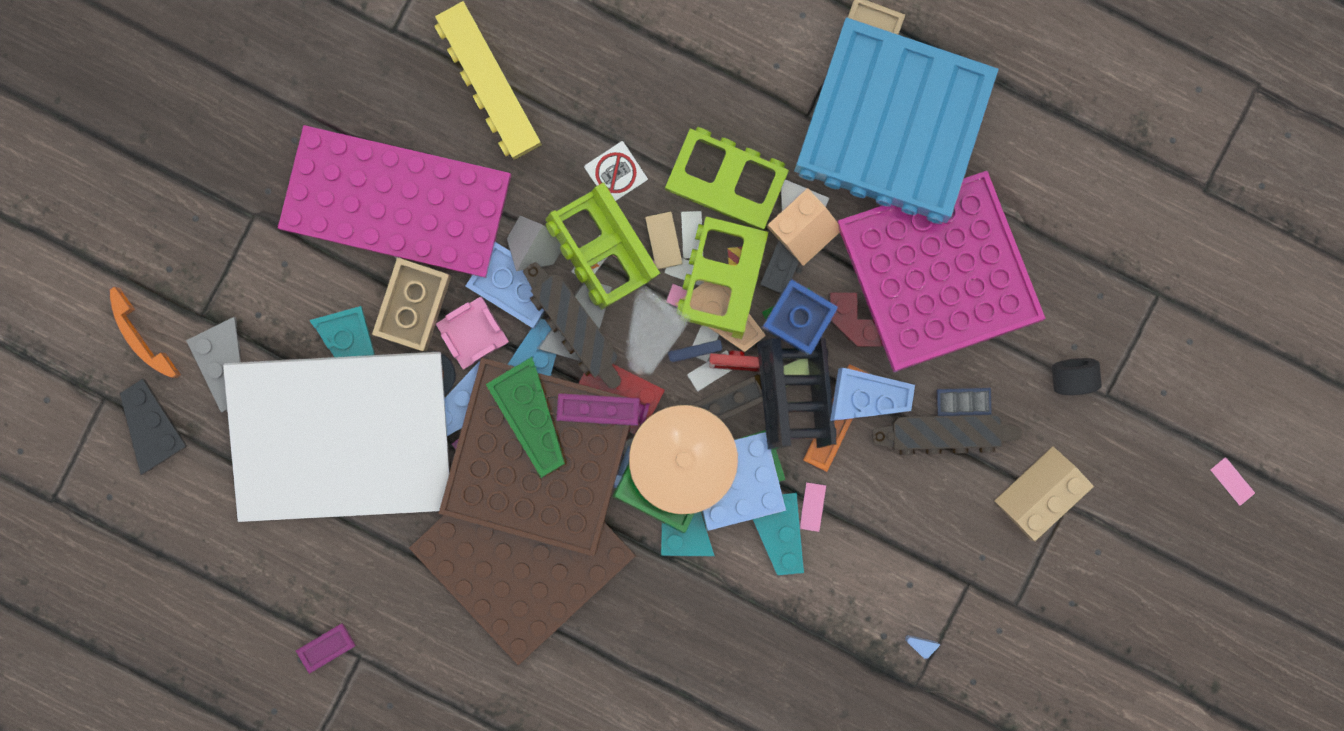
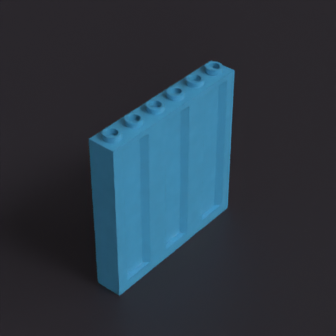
[794,17,998,224]

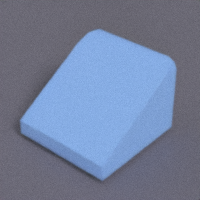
[905,635,940,659]

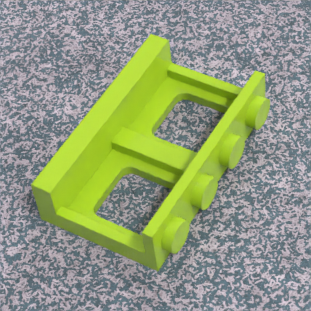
[665,127,789,231]
[545,182,660,310]
[676,217,768,339]

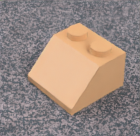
[767,188,840,266]

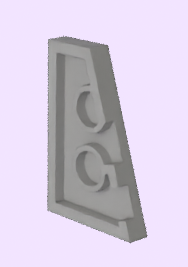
[537,282,612,361]
[186,317,241,412]

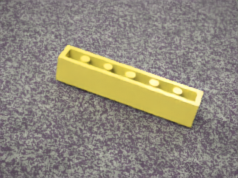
[434,1,542,160]

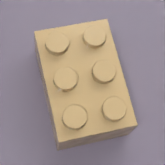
[372,258,452,352]

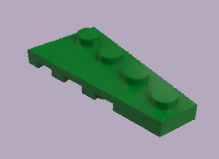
[486,357,565,478]

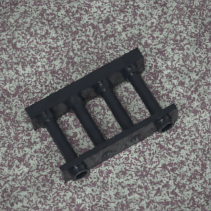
[757,338,837,450]

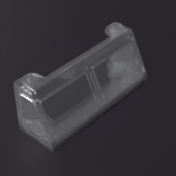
[626,285,689,377]

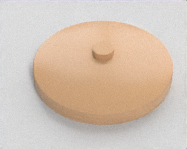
[629,405,738,514]

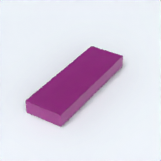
[557,393,640,426]

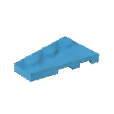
[507,319,557,376]

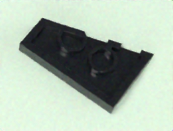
[120,379,187,475]

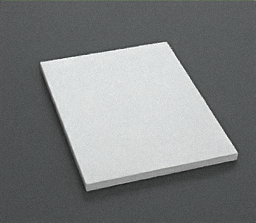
[223,352,450,522]

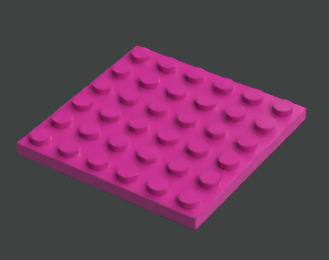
[837,171,1046,372]

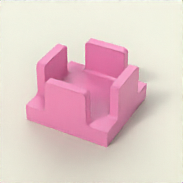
[436,296,509,370]

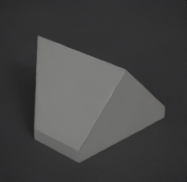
[507,216,561,271]

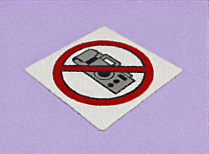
[584,141,648,201]

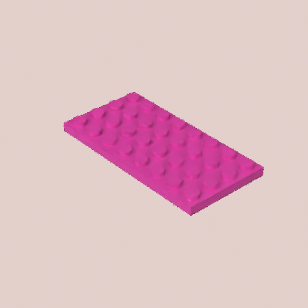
[278,125,511,278]

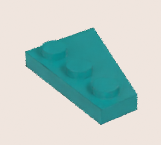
[309,306,375,357]

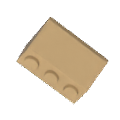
[994,446,1094,541]

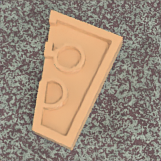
[675,282,766,352]

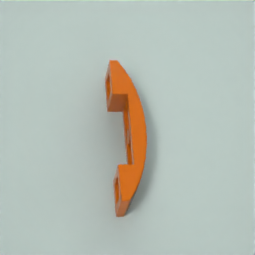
[110,287,181,378]

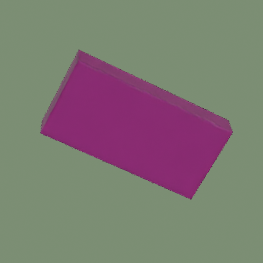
[296,623,356,674]

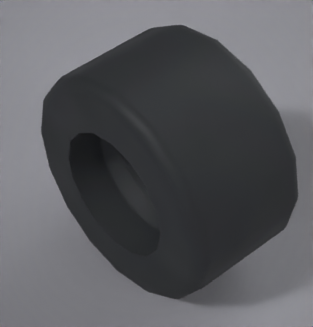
[1052,358,1102,395]

